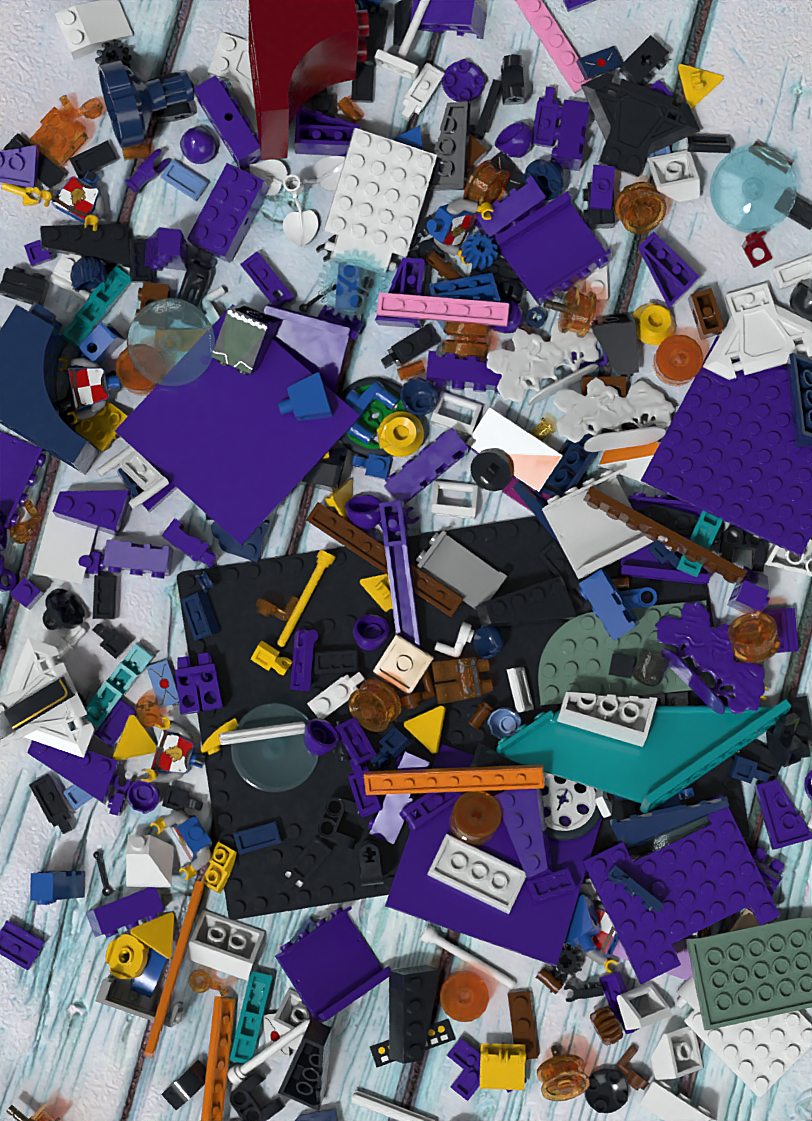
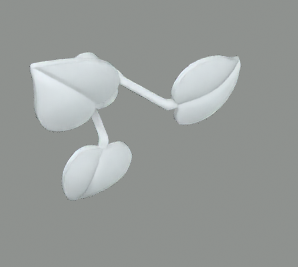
[249,156,345,247]

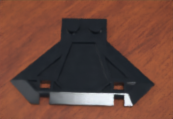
[581,73,700,178]

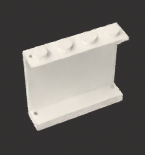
[542,469,654,579]

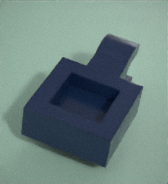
[647,541,680,571]
[729,755,770,784]

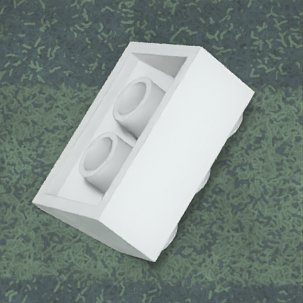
[185,910,265,981]

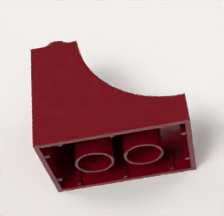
[248,0,369,160]

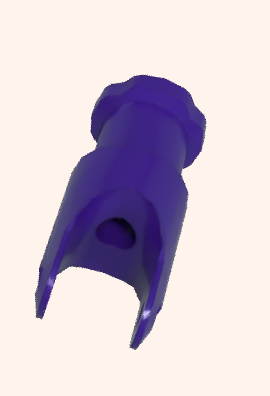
[124,148,170,194]

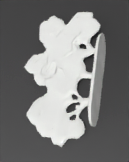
[487,318,600,406]
[553,377,676,452]

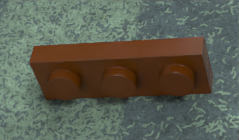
[507,991,538,1060]

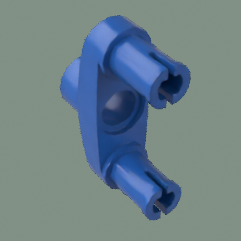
[344,381,399,445]

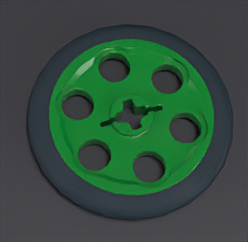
[339,377,415,458]

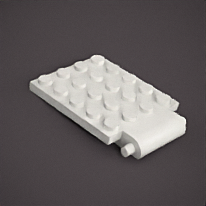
[324,128,437,275]
[675,975,812,1098]

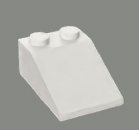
[55,0,133,60]

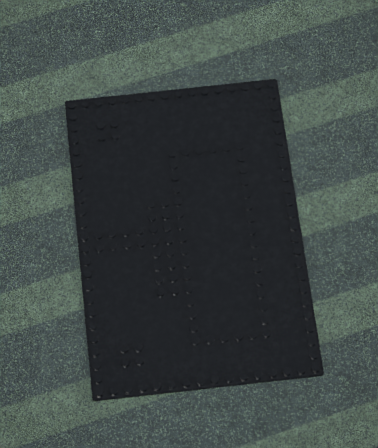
[177,495,750,920]

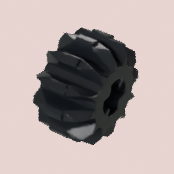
[95,40,132,69]
[548,941,584,980]

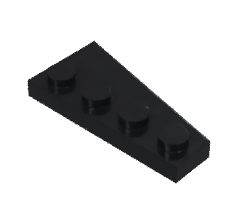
[40,224,130,268]

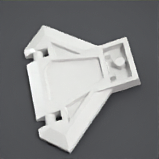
[208,33,258,133]
[703,283,812,380]
[0,638,94,758]

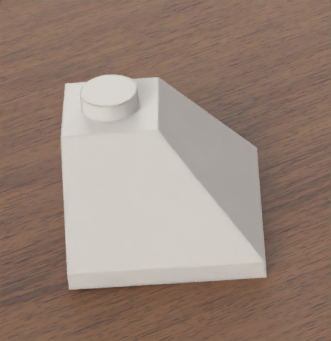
[647,150,700,202]
[126,835,174,887]
[272,989,315,1051]
[651,1026,703,1080]

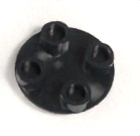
[584,1068,629,1113]

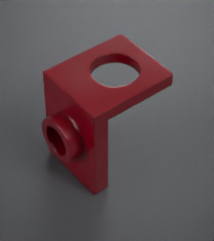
[742,230,772,268]

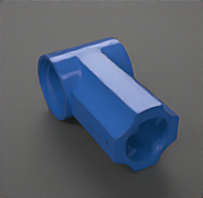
[619,587,657,609]

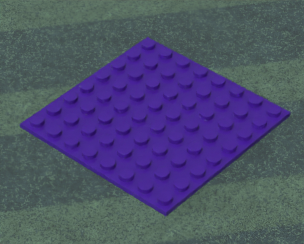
[115,304,360,546]
[641,337,812,557]
[385,744,603,966]

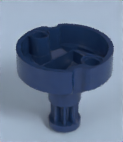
[98,60,194,149]

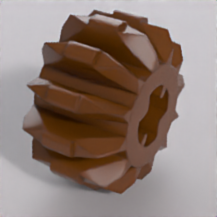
[590,1006,623,1046]

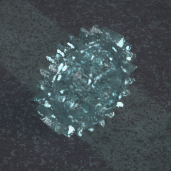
[317,250,388,321]

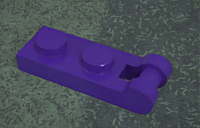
[240,251,295,308]
[290,629,318,691]
[399,792,463,832]

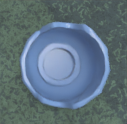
[488,707,522,740]

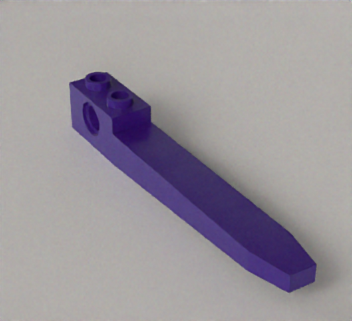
[379,500,422,649]

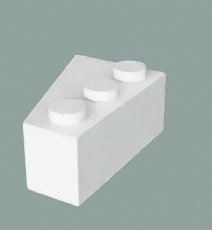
[639,1081,717,1121]

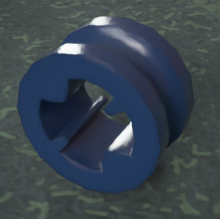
[526,308,545,329]
[196,571,215,593]

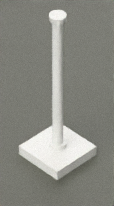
[375,0,430,81]

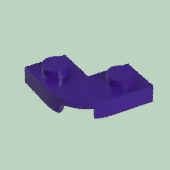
[446,1037,481,1101]

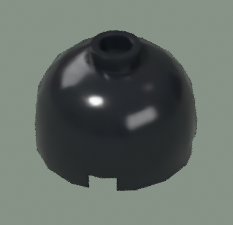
[789,282,812,322]

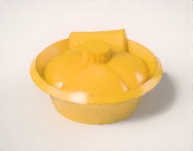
[632,301,675,345]
[377,411,424,457]

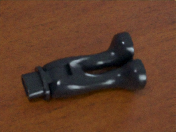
[165,249,213,328]

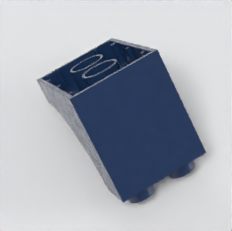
[0,302,99,475]

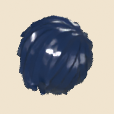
[70,257,107,293]

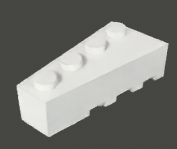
[765,537,812,576]
[557,692,657,747]

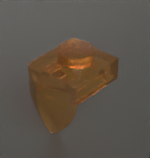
[136,692,163,728]

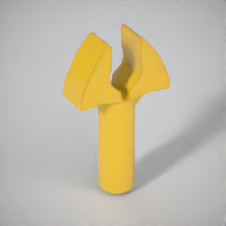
[1,183,40,206]

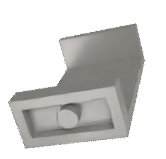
[416,531,507,610]
[95,976,185,1028]

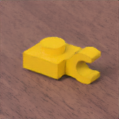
[251,641,293,675]

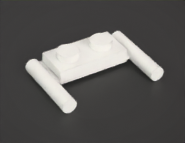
[49,254,91,301]
[96,446,169,509]

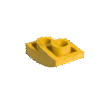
[201,718,240,755]
[200,842,237,894]

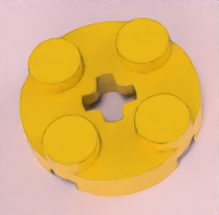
[105,934,149,980]

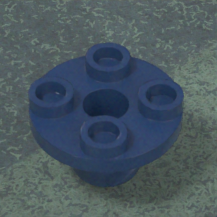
[523,159,564,200]

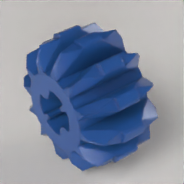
[461,232,498,270]

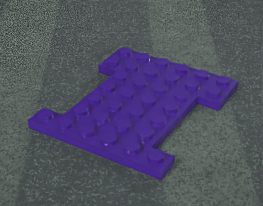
[582,794,780,984]

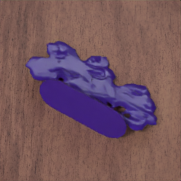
[655,602,765,714]

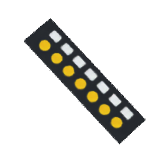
[370,1018,456,1068]

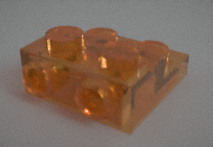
[28,106,89,169]

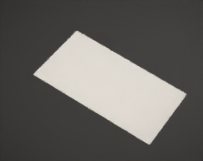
[33,494,96,584]

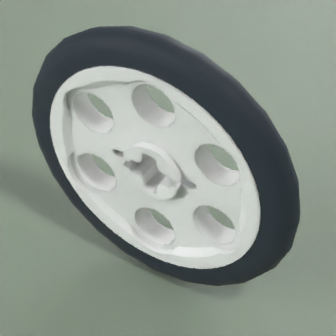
[542,772,602,841]

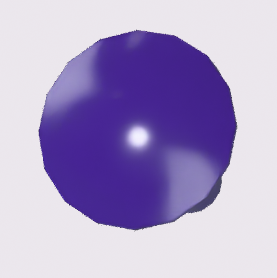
[442,59,485,102]

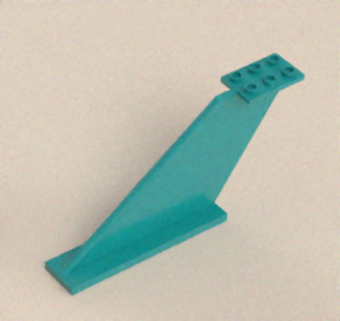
[496,699,791,814]

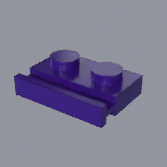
[762,607,799,654]
[0,920,45,970]

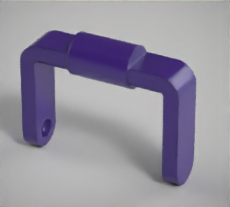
[571,349,607,369]

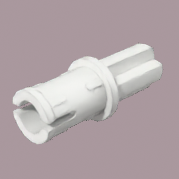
[54,625,86,663]

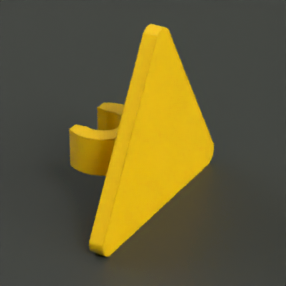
[678,64,723,109]
[325,479,353,524]
[360,574,393,612]
[404,706,446,754]
[113,714,157,760]
[130,912,174,959]

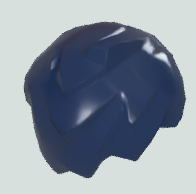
[400,377,440,416]

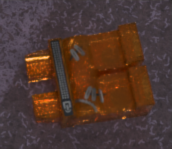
[432,657,493,705]

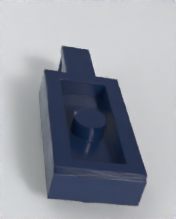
[607,865,664,912]

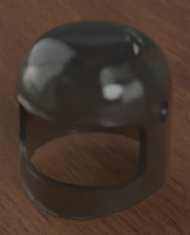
[633,648,670,687]

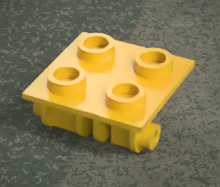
[74,400,128,452]
[480,1043,526,1090]

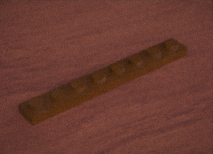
[583,486,747,585]
[306,502,463,617]

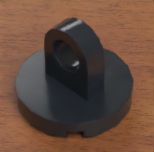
[470,449,513,491]
[43,588,85,630]

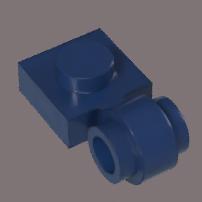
[370,727,411,769]

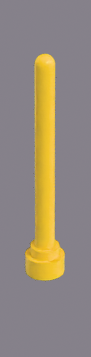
[277,549,336,647]

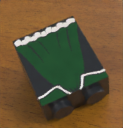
[211,304,281,375]

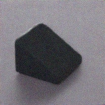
[608,653,635,679]

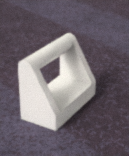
[430,391,482,437]
[431,480,478,519]
[617,983,671,1030]

